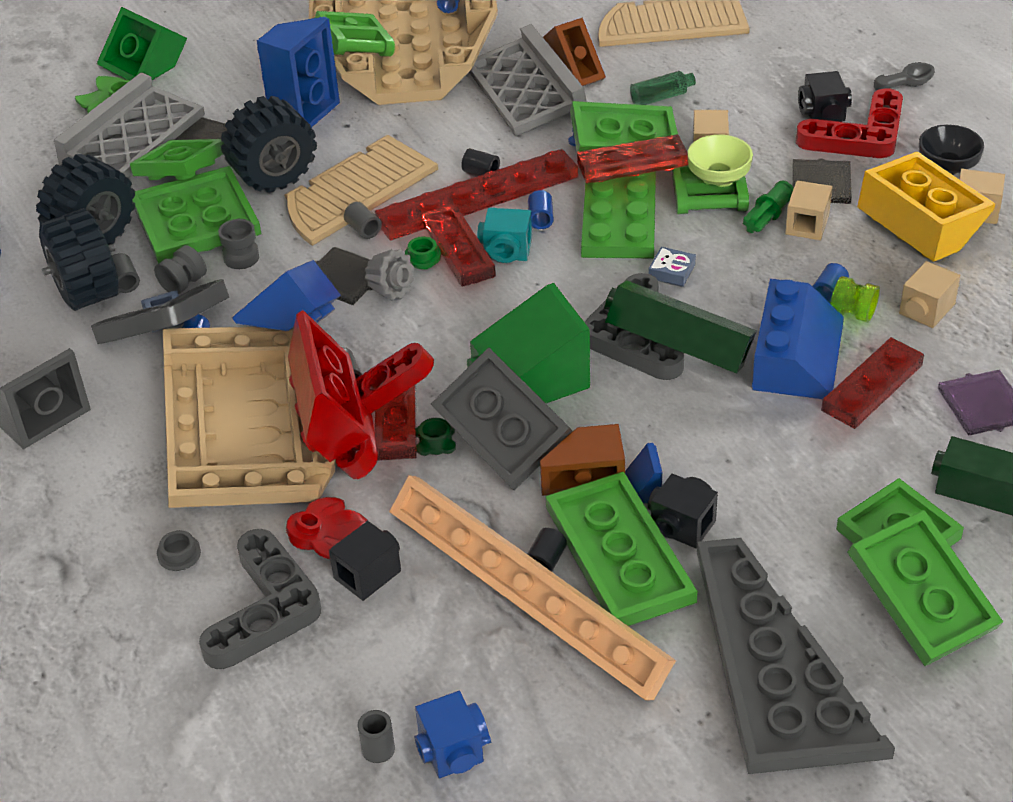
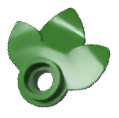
[75,76,129,113]

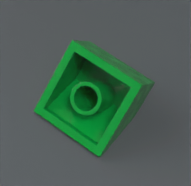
[96,7,187,81]

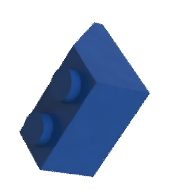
[232,260,341,331]

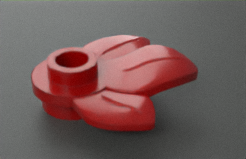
[286,497,367,559]

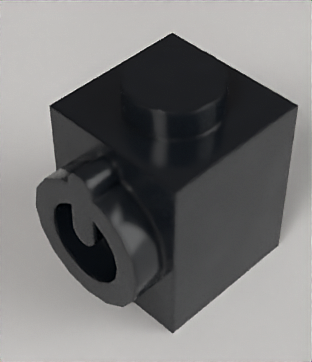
[798,71,852,122]
[647,473,718,549]

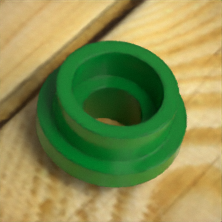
[405,236,441,269]

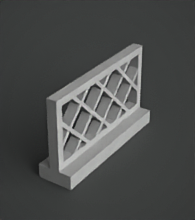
[469,24,587,136]
[54,73,205,178]

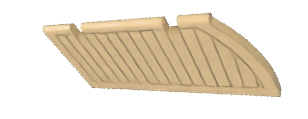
[598,0,750,47]
[285,135,438,246]

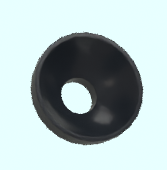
[919,124,984,175]

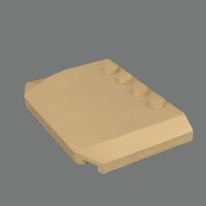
[163,327,336,508]

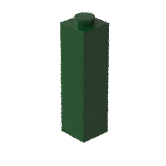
[604,281,757,374]
[931,436,1013,516]

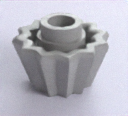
[365,249,414,301]

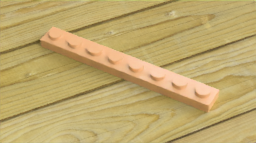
[389,475,676,700]

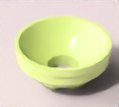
[688,135,753,187]

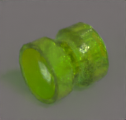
[830,276,880,323]

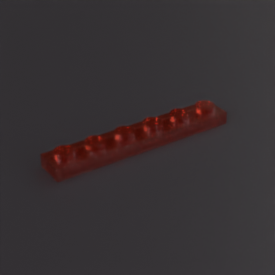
[375,149,578,241]

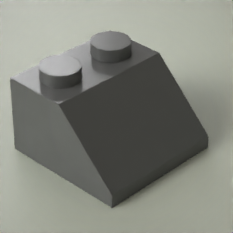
[0,348,91,450]

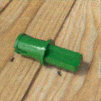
[743,180,794,233]

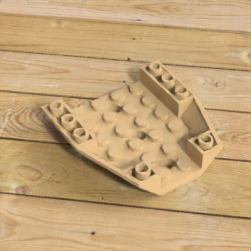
[309,0,498,105]

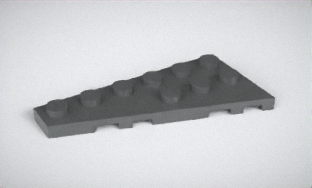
[697,538,895,774]

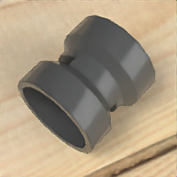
[218,219,259,270]
[154,245,207,294]

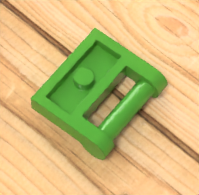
[315,11,395,57]
[672,163,749,214]

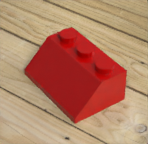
[288,310,370,462]

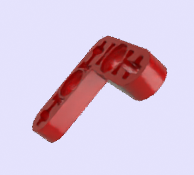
[796,88,903,158]
[335,343,434,479]

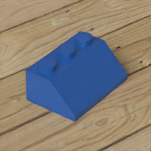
[257,17,340,128]
[752,278,844,401]

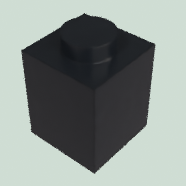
[329,520,401,601]

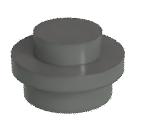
[157,530,201,571]

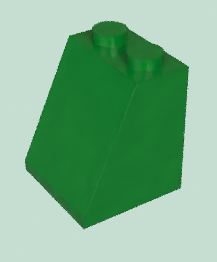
[467,283,590,403]

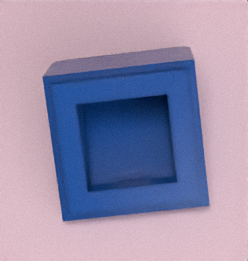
[625,443,663,504]

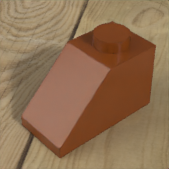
[543,17,606,86]
[540,424,625,496]

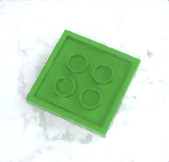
[132,166,262,264]

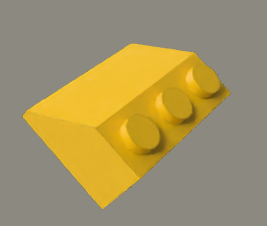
[857,151,995,262]

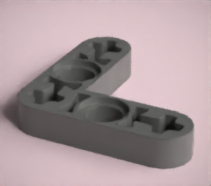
[585,273,684,380]
[91,279,229,344]
[199,529,321,669]

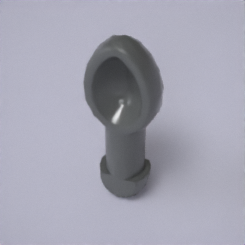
[874,62,935,90]

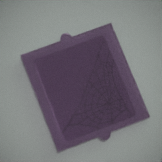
[938,369,1013,436]

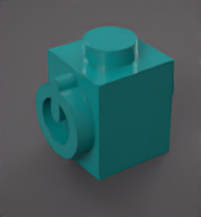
[477,208,532,263]

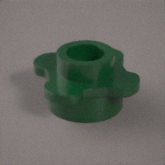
[415,418,456,456]

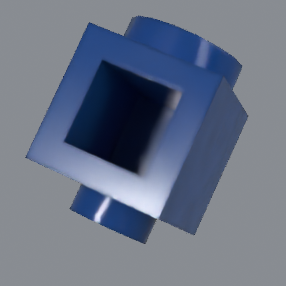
[414,690,491,779]

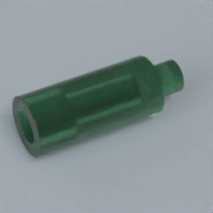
[630,70,696,105]

